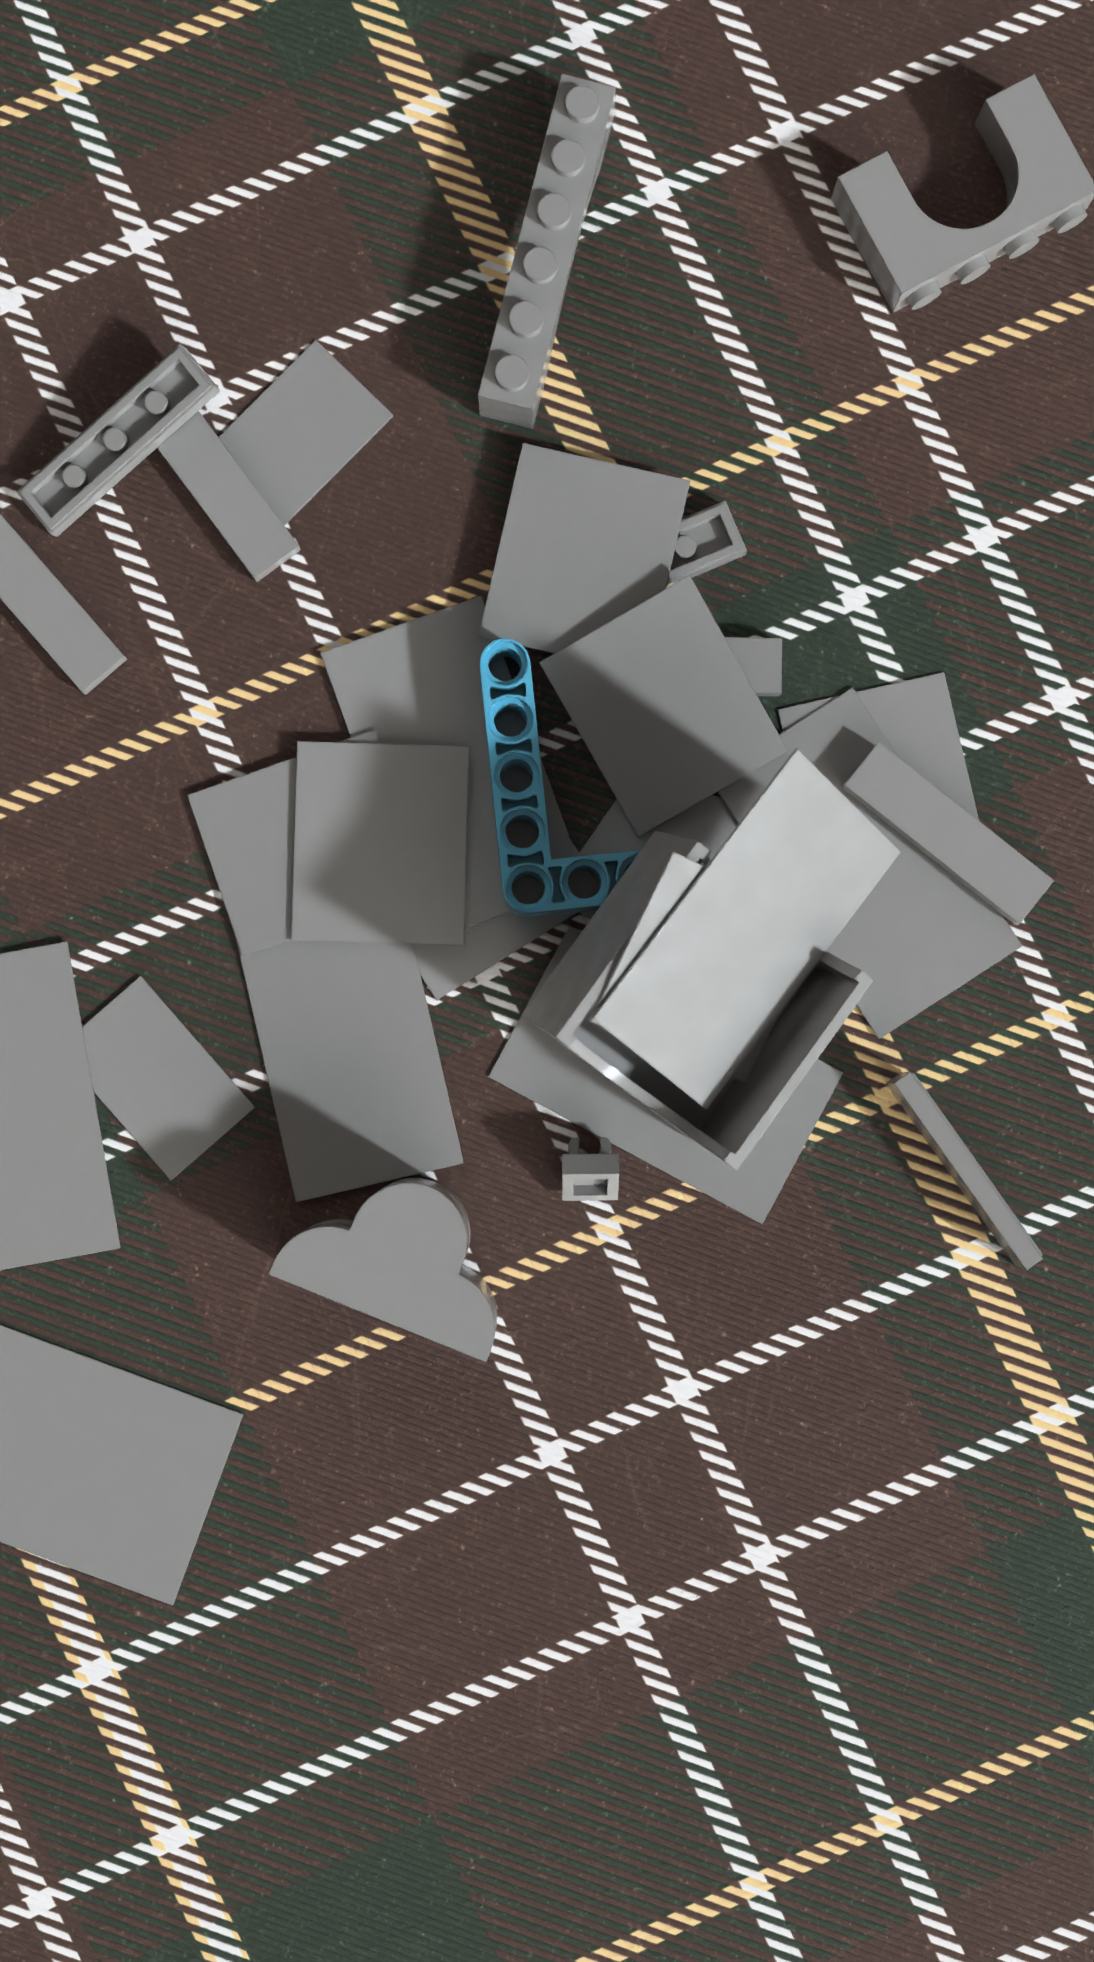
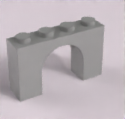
[831,74,1094,313]

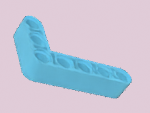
[480,638,640,917]

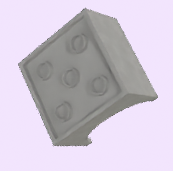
[522,831,874,1170]

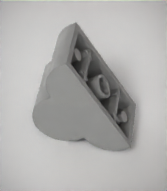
[269,1177,498,1362]

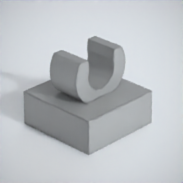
[562,1137,619,1201]

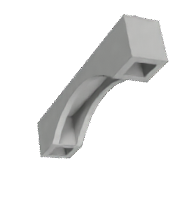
[478,74,616,429]

